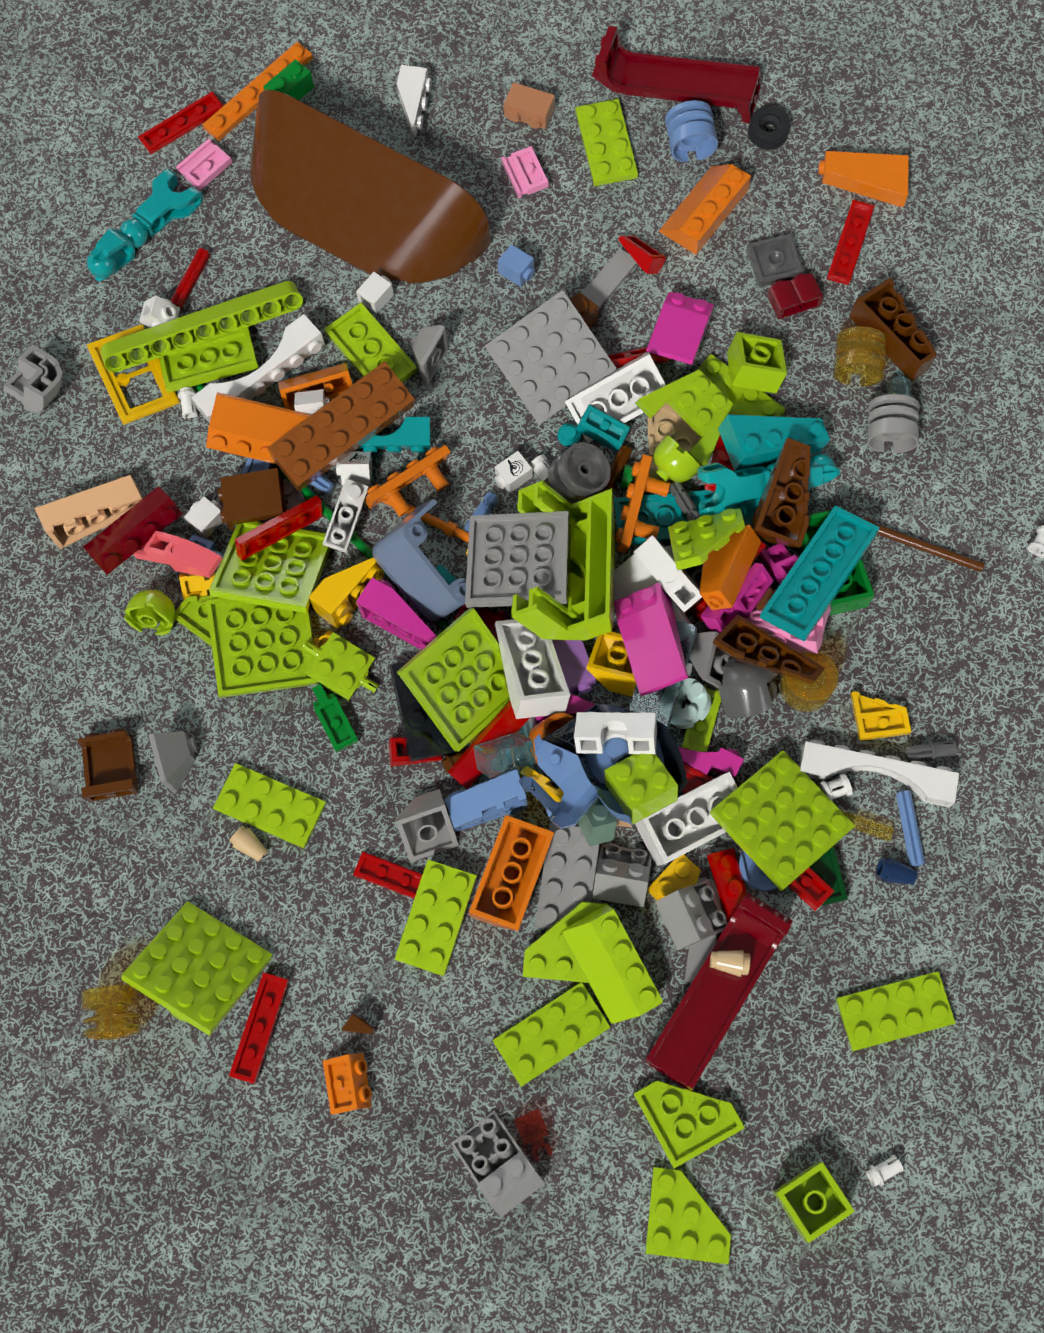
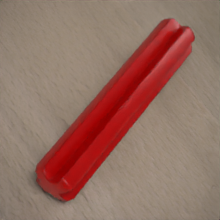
[170,248,210,309]

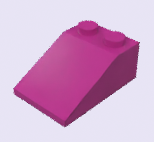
[647,292,714,365]

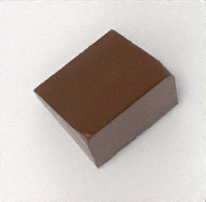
[341,1014,376,1035]

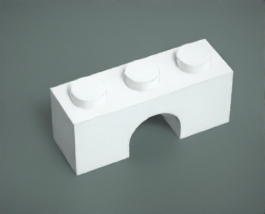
[574,712,657,754]

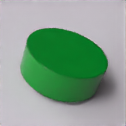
[619,464,633,490]

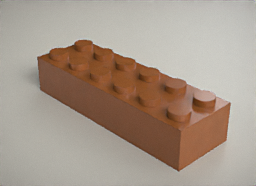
[267,361,415,492]

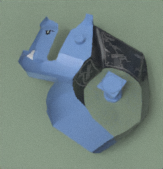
[519,704,688,829]

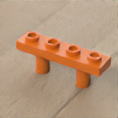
[364,445,451,517]
[614,454,670,554]

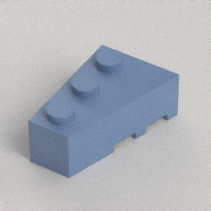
[445,769,528,832]

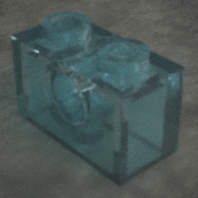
[473,732,536,779]

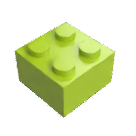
[727,332,787,393]
[605,753,678,825]
[773,1162,855,1243]

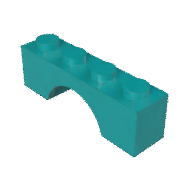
[357,417,430,453]

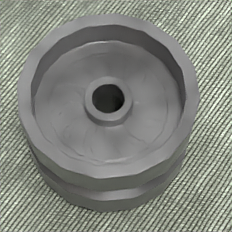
[548,442,611,504]

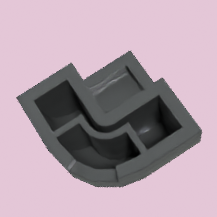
[718,658,778,718]

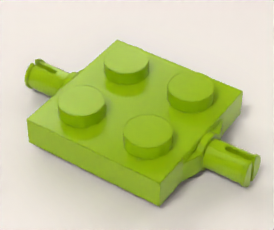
[302,632,379,701]

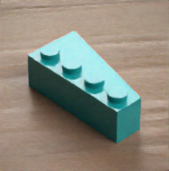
[718,415,830,471]

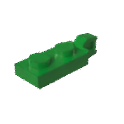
[312,684,359,753]

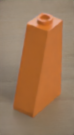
[818,151,909,207]
[699,525,761,610]

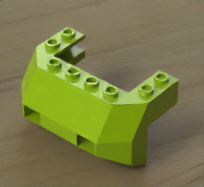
[511,481,615,640]

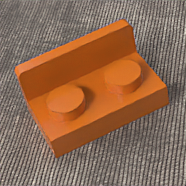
[323,1053,372,1115]

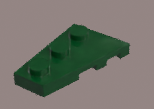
[809,846,848,906]

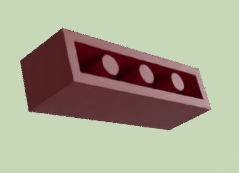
[83,486,183,575]

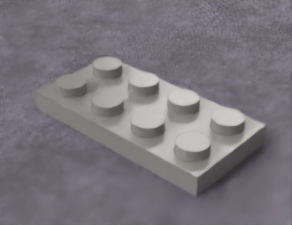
[535,823,599,928]

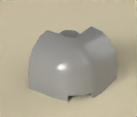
[4,345,62,413]

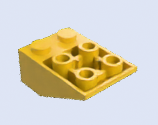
[308,557,384,629]

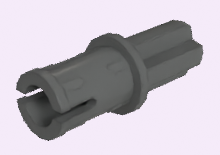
[904,740,957,761]

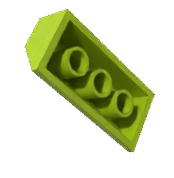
[561,904,663,1024]

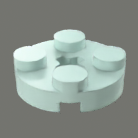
[660,678,711,729]

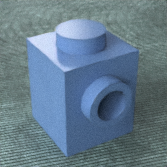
[497,245,535,287]

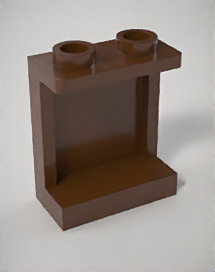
[218,468,287,530]
[77,728,139,802]

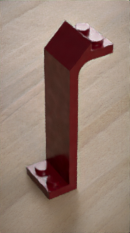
[591,26,761,124]
[644,892,793,1091]

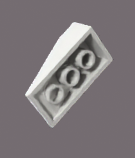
[565,352,666,443]
[495,619,570,719]
[635,772,738,866]

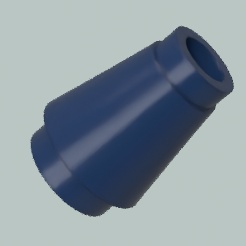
[876,857,917,885]

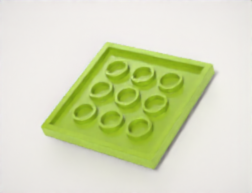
[209,521,331,613]
[206,598,319,698]
[397,608,510,751]
[709,750,855,892]
[122,901,273,1036]

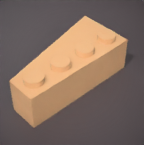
[34,475,143,549]

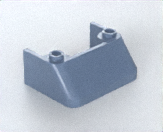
[373,499,466,622]

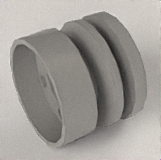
[867,394,920,453]

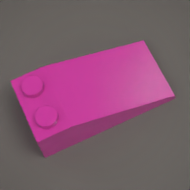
[356,578,437,650]
[614,582,688,696]

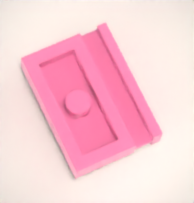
[176,139,232,191]
[501,146,549,199]

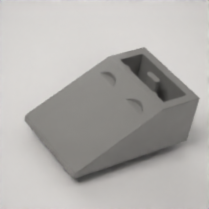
[451,1111,545,1217]

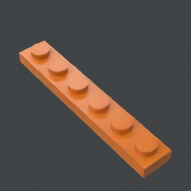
[202,42,313,141]

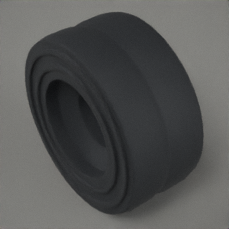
[748,106,790,150]

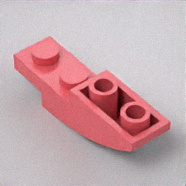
[133,531,223,578]

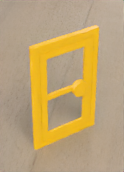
[87,324,180,425]

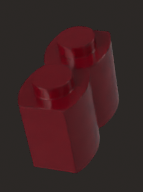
[767,273,823,319]

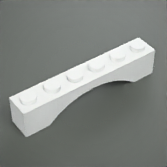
[191,314,325,423]
[799,740,959,808]

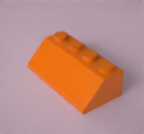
[659,164,751,255]
[206,392,311,464]
[469,815,554,931]

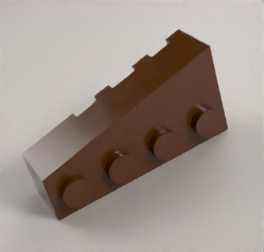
[849,277,937,382]

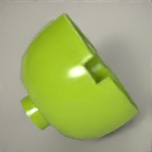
[653,435,701,483]
[124,590,176,635]

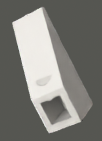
[397,65,432,137]
[322,479,369,553]
[634,535,702,612]

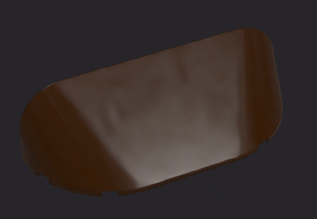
[250,90,491,284]

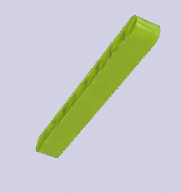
[100,281,303,373]

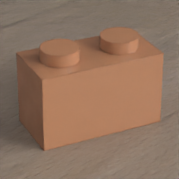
[504,82,555,129]

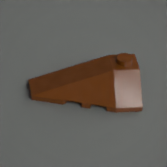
[750,437,810,548]
[713,615,825,684]

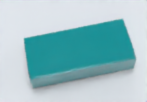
[575,404,631,451]

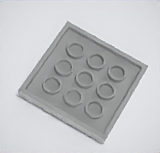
[485,290,617,425]
[465,511,569,608]

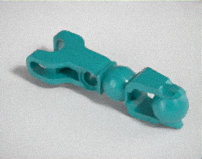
[87,169,203,282]
[697,454,840,516]

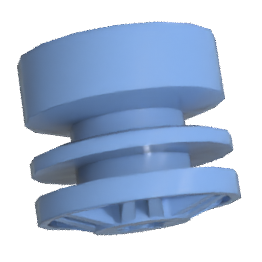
[665,100,718,162]

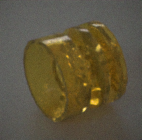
[833,326,887,386]
[780,652,839,712]
[81,985,141,1041]

